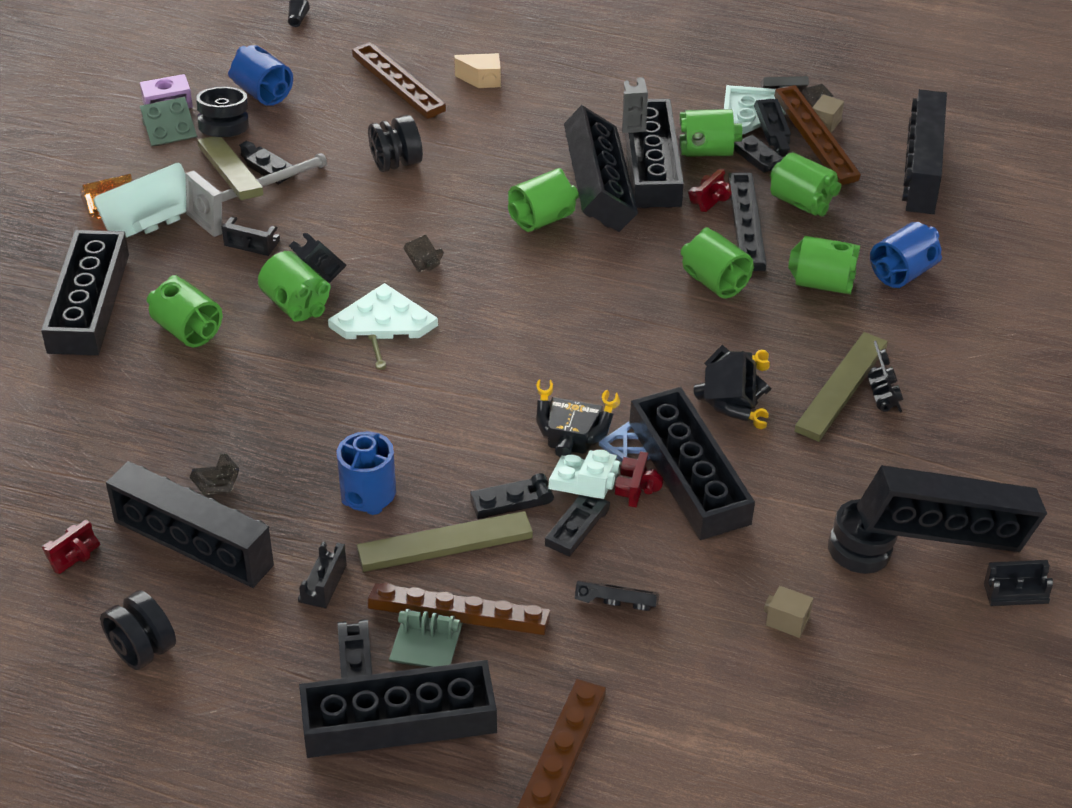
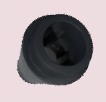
[288,0,310,27]

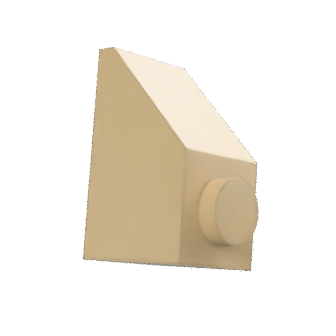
[454,53,501,88]

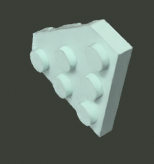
[724,85,786,134]
[328,283,438,339]

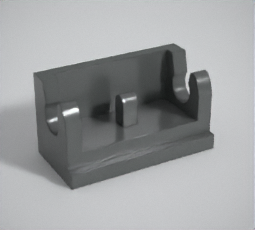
[622,77,648,133]

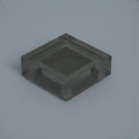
[802,84,833,107]

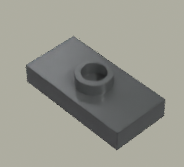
[760,76,809,89]

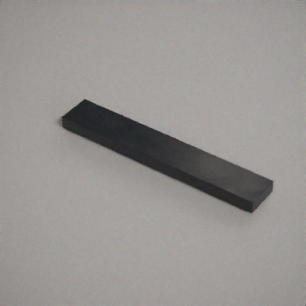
[728,173,767,271]

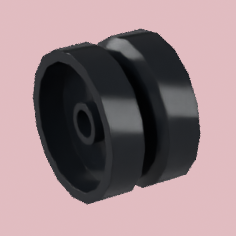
[196,87,249,137]
[828,499,898,574]
[100,590,176,670]

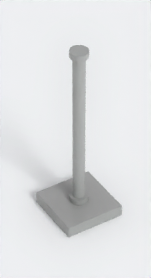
[185,153,327,237]

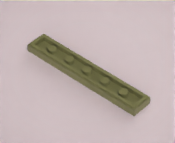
[197,136,264,200]
[794,332,888,442]
[357,511,533,572]

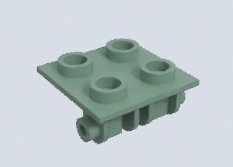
[140,97,197,147]
[389,609,463,668]

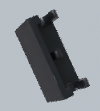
[221,216,280,256]
[289,233,347,283]
[298,542,347,609]
[984,560,1053,606]

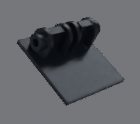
[868,341,904,413]

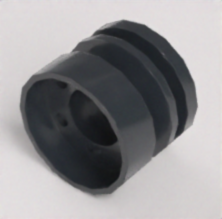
[368,115,423,172]

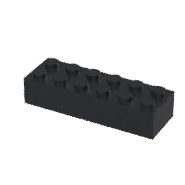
[902,89,947,215]
[625,99,684,208]
[564,105,638,232]
[41,230,129,356]
[629,387,755,540]
[106,461,274,588]
[857,465,1047,552]
[299,660,497,758]

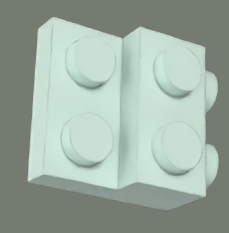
[548,450,621,499]

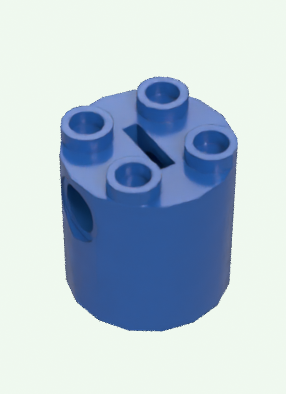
[228,45,294,106]
[870,222,942,288]
[336,431,396,515]

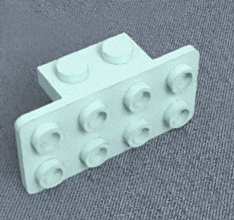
[94,163,186,238]

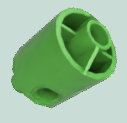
[680,109,742,157]
[770,152,841,217]
[508,168,579,232]
[680,227,754,299]
[788,236,860,294]
[258,251,331,321]
[147,275,223,348]

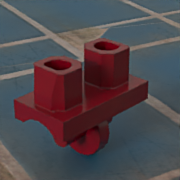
[688,169,732,212]
[615,451,663,508]
[42,520,101,574]

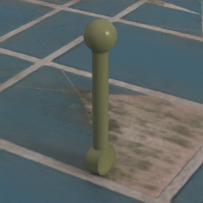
[368,334,386,370]

